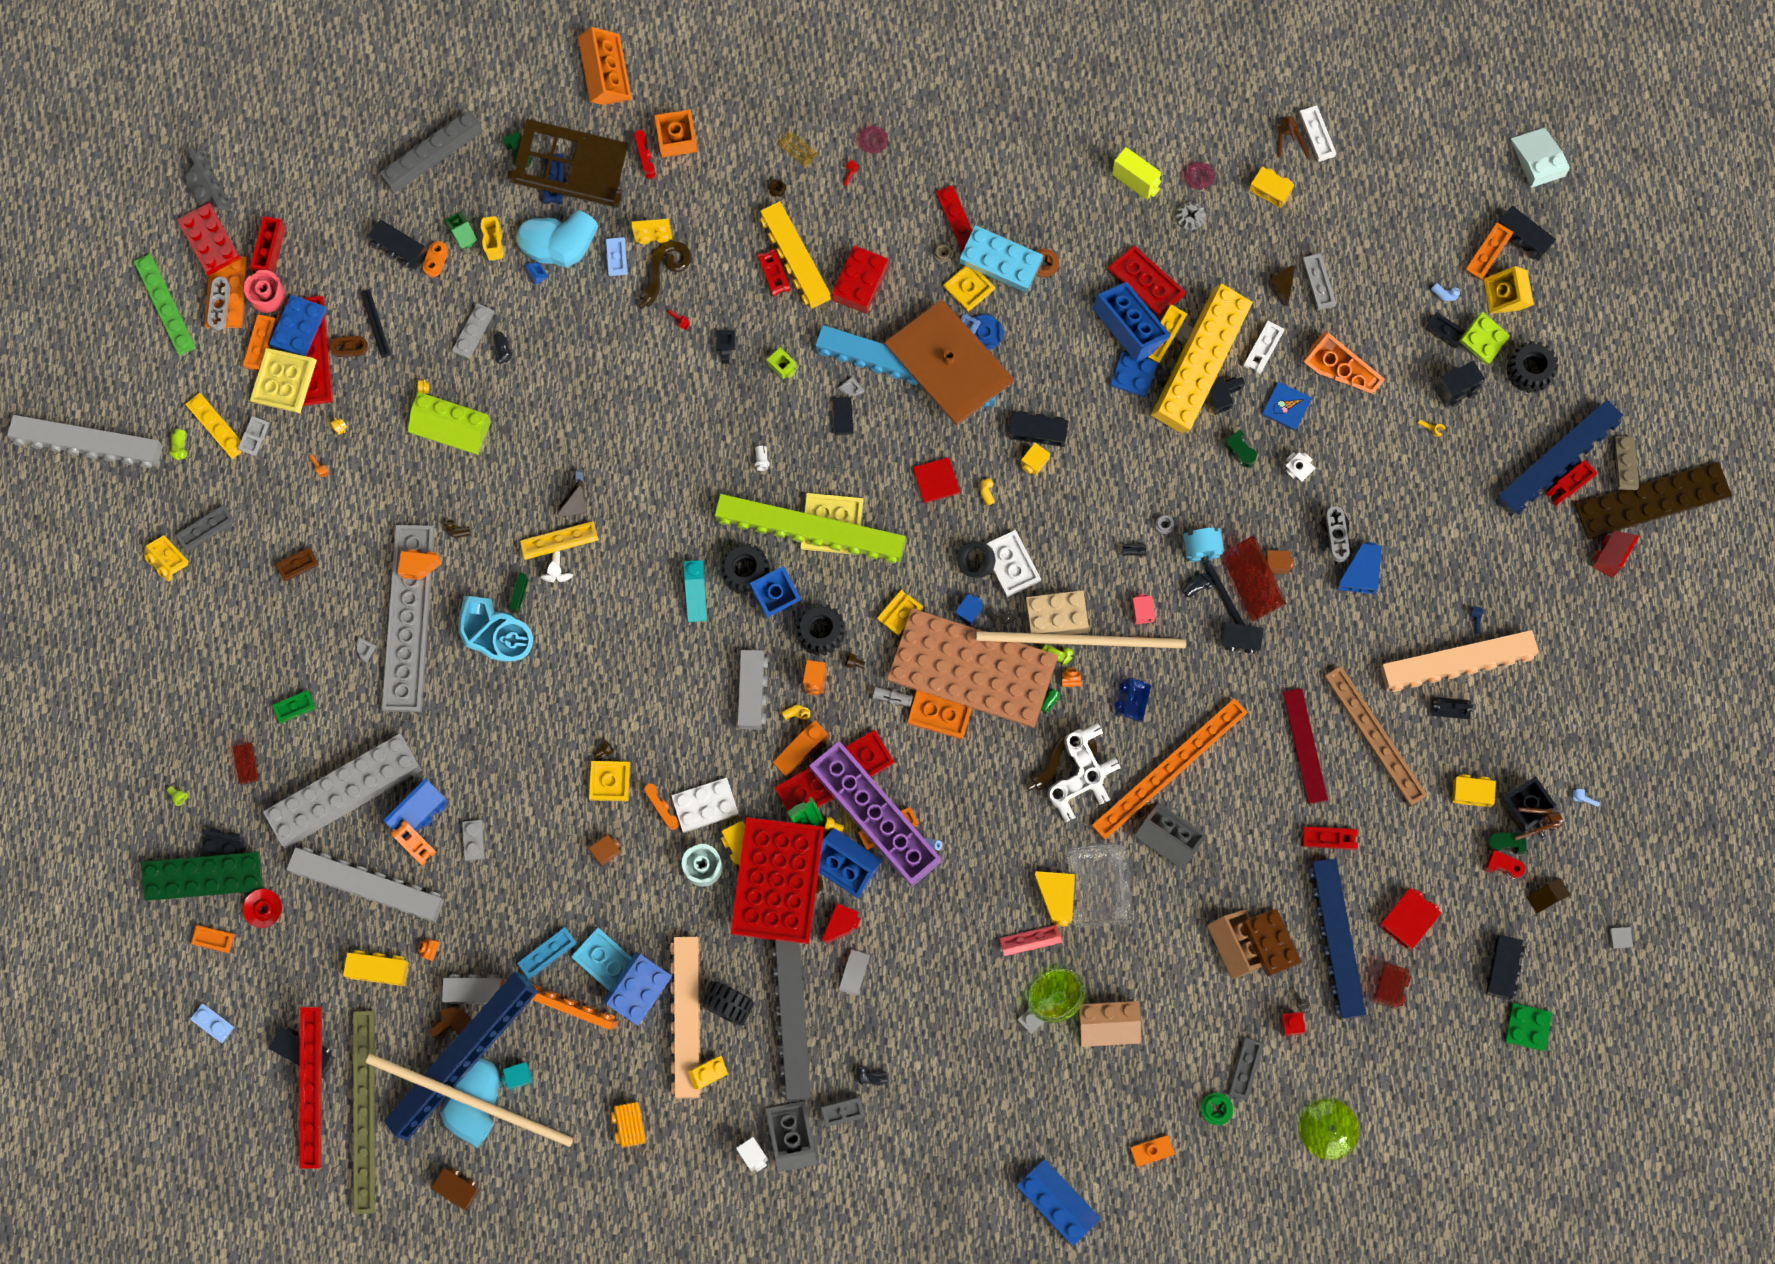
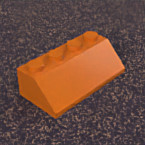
[578,27,632,105]

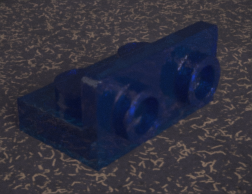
[1114,678,1152,722]

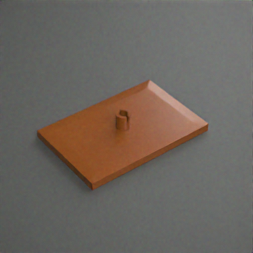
[884,299,1014,426]

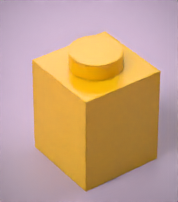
[1021,443,1050,476]

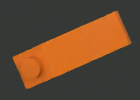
[773,720,829,777]

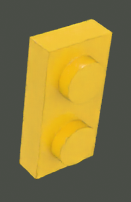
[688,1056,728,1090]

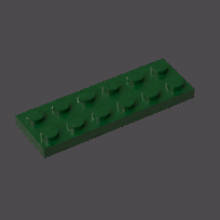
[141,851,263,901]

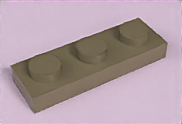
[1614,436,1639,490]

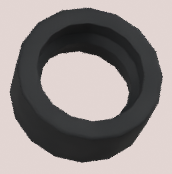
[957,541,996,578]

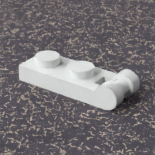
[1244,321,1285,375]

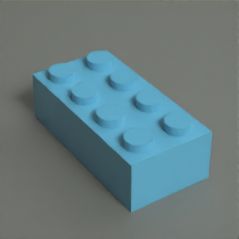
[960,225,1043,293]

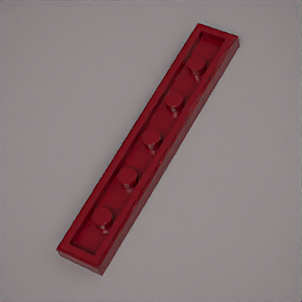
[1283,688,1328,805]

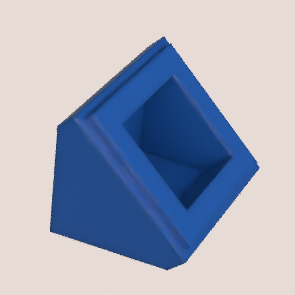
[525,263,549,285]

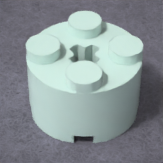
[682,844,723,887]

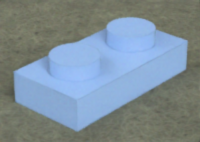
[606,237,628,276]
[190,1003,234,1043]

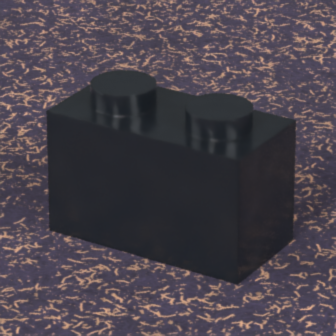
[1221,622,1264,654]

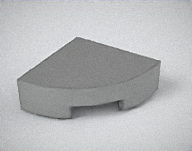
[838,376,864,396]
[356,637,376,663]

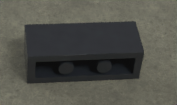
[1498,205,1556,261]
[367,219,428,270]
[1009,411,1069,447]
[1485,935,1525,1000]
[268,1027,336,1078]

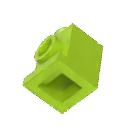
[767,347,796,379]

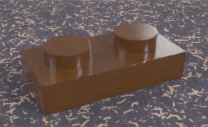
[276,547,319,582]

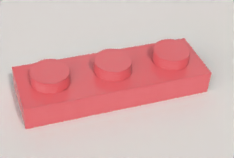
[1000,925,1062,956]

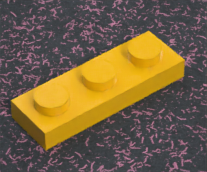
[1148,305,1188,363]

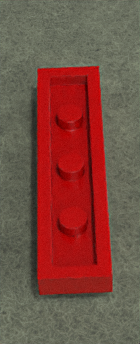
[936,185,973,253]

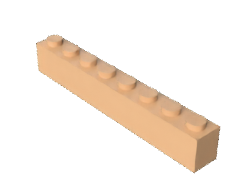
[1380,630,1539,692]
[671,937,701,1099]

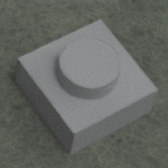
[1017,1006,1045,1034]

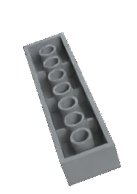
[263,733,422,848]

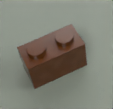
[431,1167,480,1211]

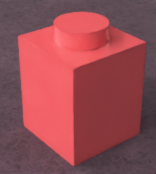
[1132,594,1155,624]

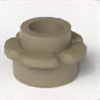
[934,245,953,262]

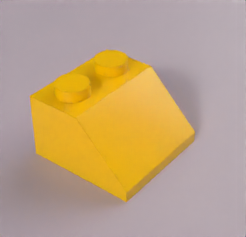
[1484,266,1534,314]

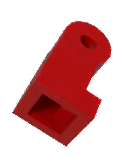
[1484,850,1526,879]

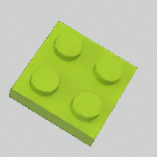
[1459,312,1510,365]

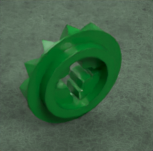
[1201,1093,1233,1125]

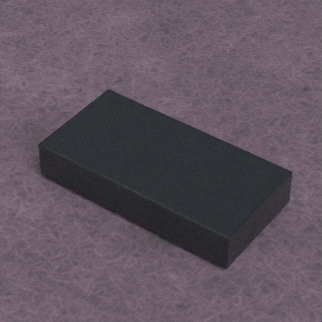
[833,397,854,436]

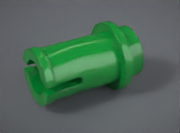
[1041,688,1061,714]

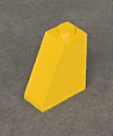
[1035,871,1075,927]

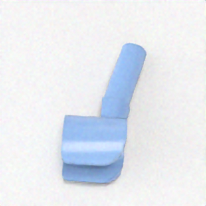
[1573,789,1600,807]

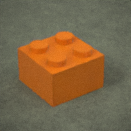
[655,109,698,158]

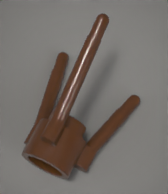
[1277,116,1310,158]
[1514,808,1563,840]

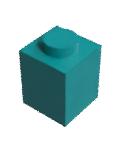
[501,1062,534,1090]

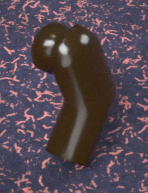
[444,519,471,538]

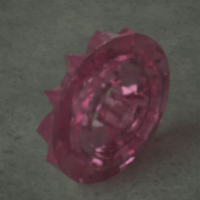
[859,126,888,155]
[1185,162,1215,191]

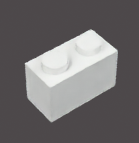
[736,1137,768,1172]

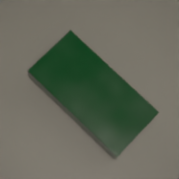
[509,572,529,614]

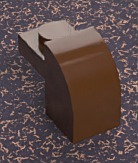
[429,1008,472,1039]

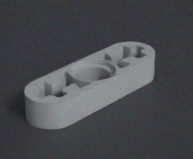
[207,277,231,331]
[1326,506,1350,562]

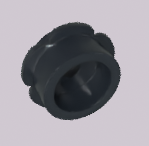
[1156,369,1171,387]

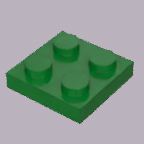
[1505,1003,1553,1052]

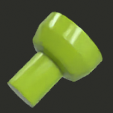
[167,786,188,806]

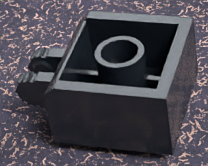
[1499,776,1558,839]

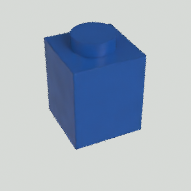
[955,594,984,627]

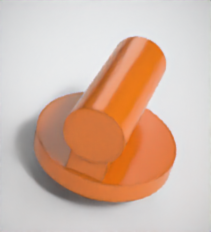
[1062,668,1081,687]
[418,938,439,961]

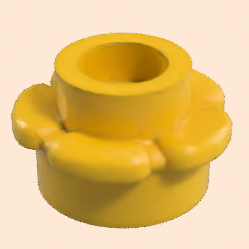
[417,379,429,394]
[330,418,347,435]

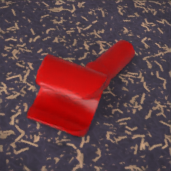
[843,160,859,186]
[667,310,690,330]

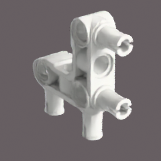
[1047,723,1120,823]

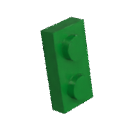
[272,690,317,724]

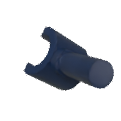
[1470,606,1483,634]

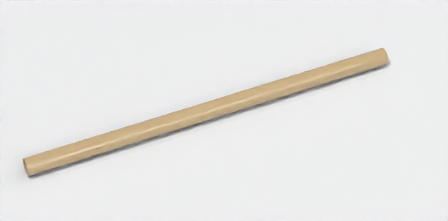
[975,631,1186,649]
[365,1053,574,1147]

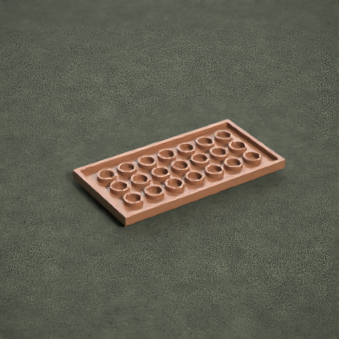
[887,608,1058,728]

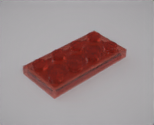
[1221,536,1287,621]

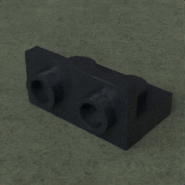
[200,828,245,856]

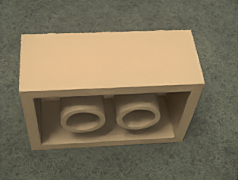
[1026,591,1089,635]

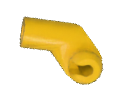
[980,478,995,506]
[781,704,810,720]

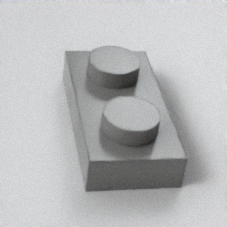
[462,820,485,861]

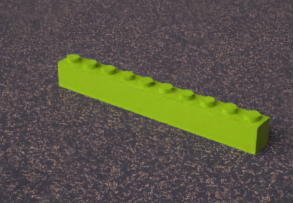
[715,494,906,564]

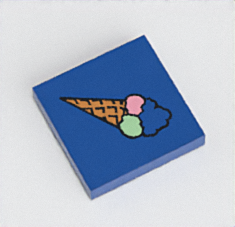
[1262,382,1312,431]

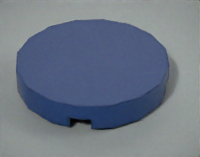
[974,314,1003,350]

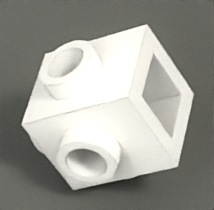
[1286,452,1315,481]

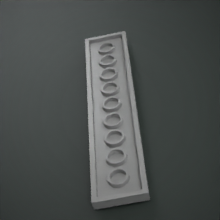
[382,525,435,712]

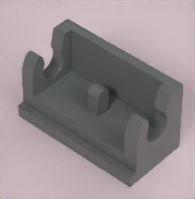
[821,1095,865,1127]

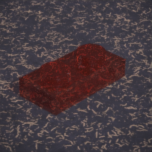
[233,743,260,785]

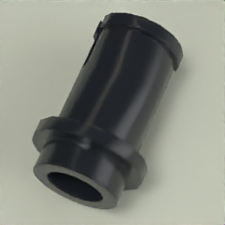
[1123,543,1146,558]

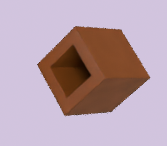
[1265,550,1294,574]
[589,835,621,866]

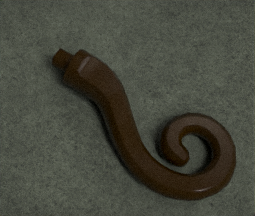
[637,241,692,309]
[1026,731,1097,791]

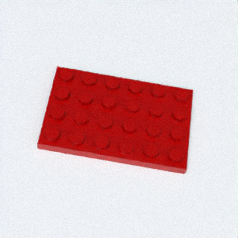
[730,817,824,944]

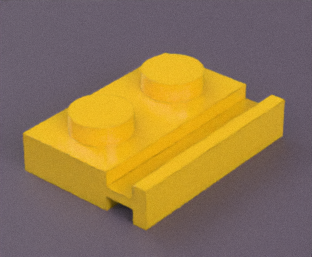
[877,589,923,637]

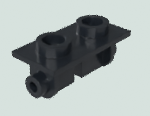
[1431,697,1473,720]

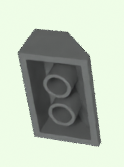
[1135,803,1207,869]

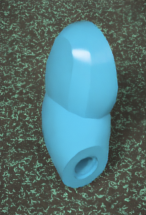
[516,210,598,268]
[458,596,533,662]
[439,1058,501,1148]

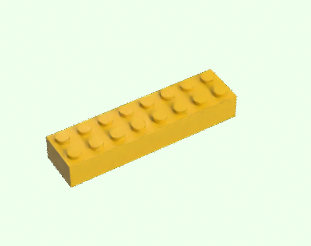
[1151,283,1253,434]

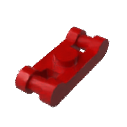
[635,130,656,179]
[757,248,791,297]

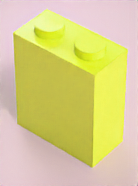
[1112,147,1161,200]

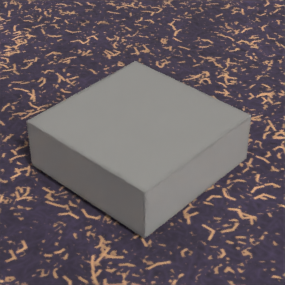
[1609,927,1633,949]

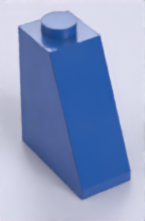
[1337,542,1382,594]

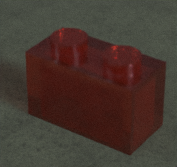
[1373,963,1411,1010]

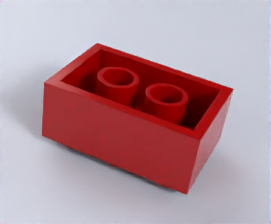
[832,245,889,314]

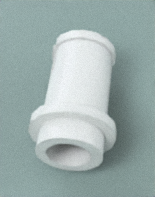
[755,446,770,471]

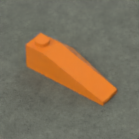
[1303,330,1385,394]

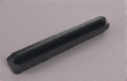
[361,289,391,358]

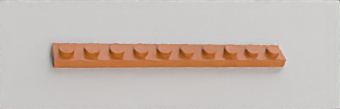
[1092,698,1248,841]

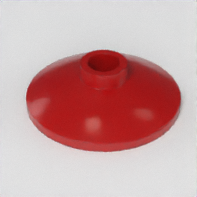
[243,889,283,928]

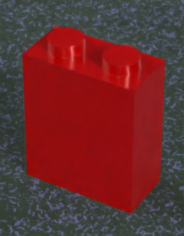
[1379,888,1442,951]

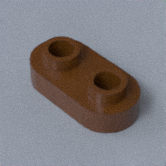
[330,336,368,357]

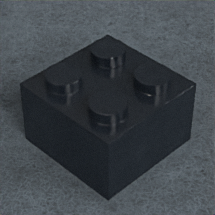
[1434,360,1485,408]

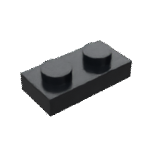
[1425,312,1466,349]

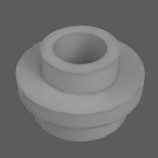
[1155,515,1174,534]

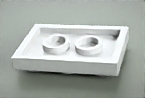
[984,530,1041,597]
[671,778,739,833]

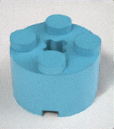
[1183,528,1224,562]

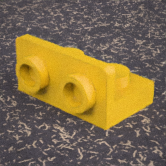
[144,535,189,582]

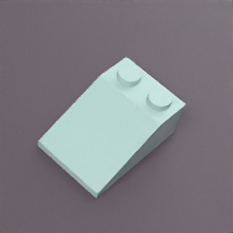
[1510,128,1569,187]

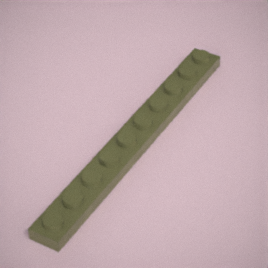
[353,1011,375,1214]

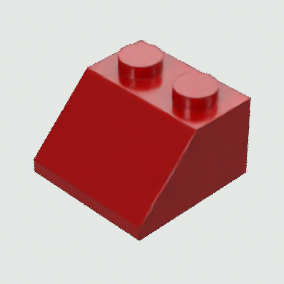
[1592,531,1639,578]

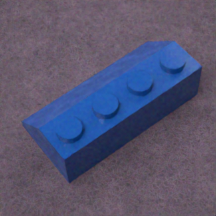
[1092,282,1171,362]
[1016,1159,1101,1247]

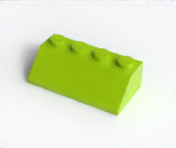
[408,392,491,455]

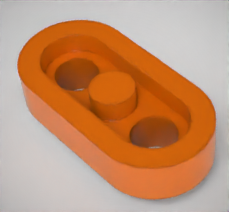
[423,241,448,277]

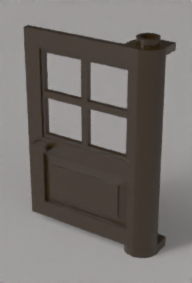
[507,119,629,208]

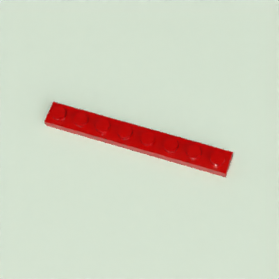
[299,1006,322,1169]

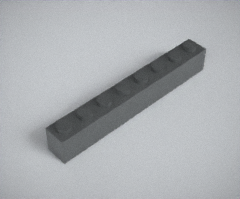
[772,940,811,1101]

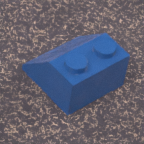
[750,566,801,619]

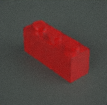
[250,216,286,274]

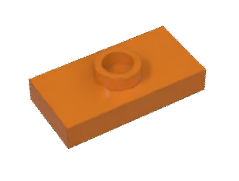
[1130,1135,1175,1167]

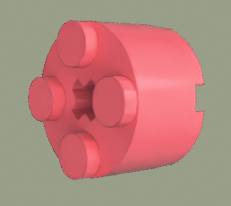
[244,270,286,313]

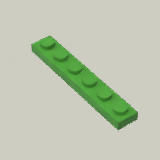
[134,254,196,356]

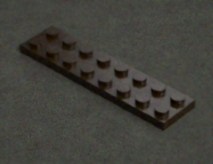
[1575,462,1732,540]

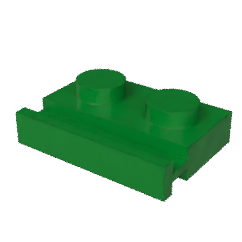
[787,797,825,826]

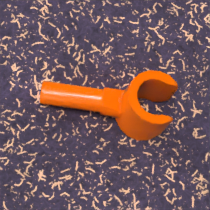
[309,455,329,478]

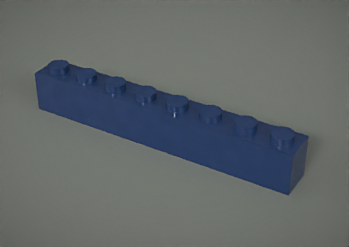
[1496,399,1623,517]
[1308,858,1366,1020]

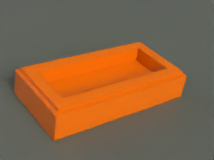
[191,925,235,953]

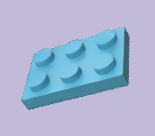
[572,928,632,991]

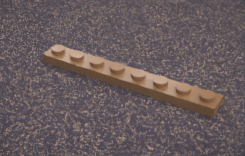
[1324,666,1428,807]

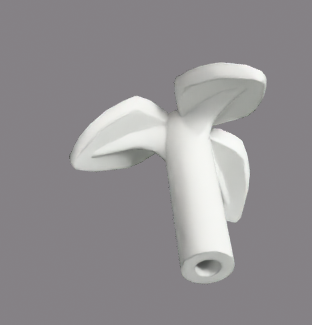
[540,551,573,583]

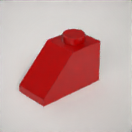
[822,903,861,944]

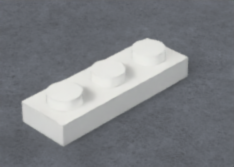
[1299,106,1336,162]

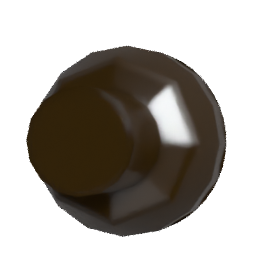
[845,653,866,669]
[593,739,614,759]

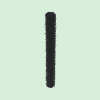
[1203,560,1245,625]

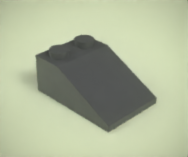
[766,1101,817,1172]

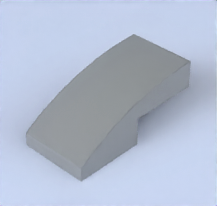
[238,416,270,456]
[839,949,870,996]

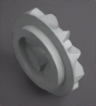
[1176,201,1206,230]

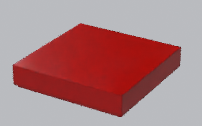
[913,457,960,503]

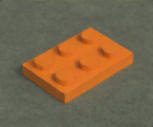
[907,691,972,740]

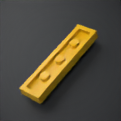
[185,393,242,459]
[520,521,599,560]

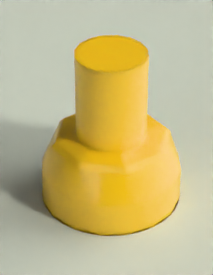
[824,817,844,833]

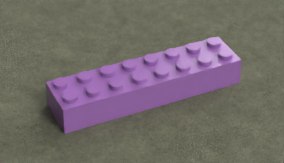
[809,741,941,888]

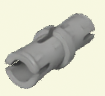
[873,686,913,707]

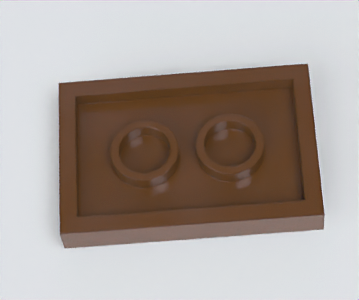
[1242,908,1302,977]

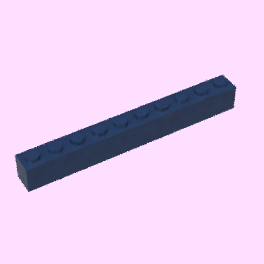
[384,971,538,1141]

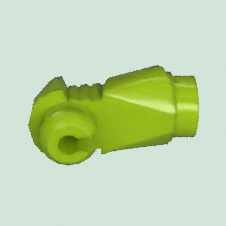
[169,429,187,460]
[1042,644,1073,665]

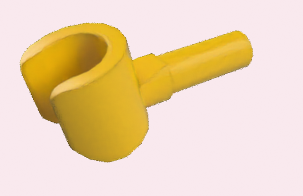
[1418,420,1445,437]

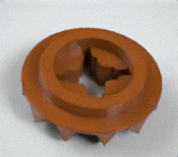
[1036,249,1059,278]

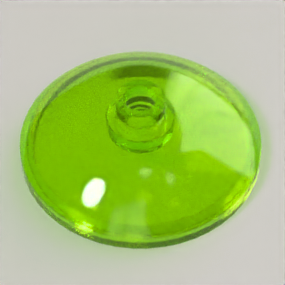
[1028,968,1086,1023]
[1299,1099,1360,1160]

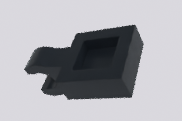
[716,330,735,364]

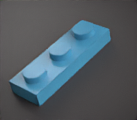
[517,927,577,980]

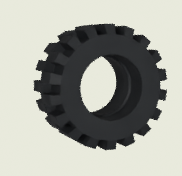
[1507,341,1559,393]
[721,543,770,595]
[796,604,845,656]
[700,981,755,1025]

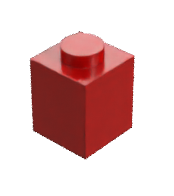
[1280,1012,1306,1037]

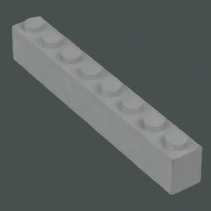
[7,415,163,468]
[287,847,444,923]

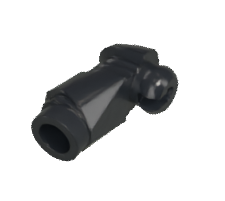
[493,332,512,364]
[1182,573,1214,598]
[855,1066,888,1086]

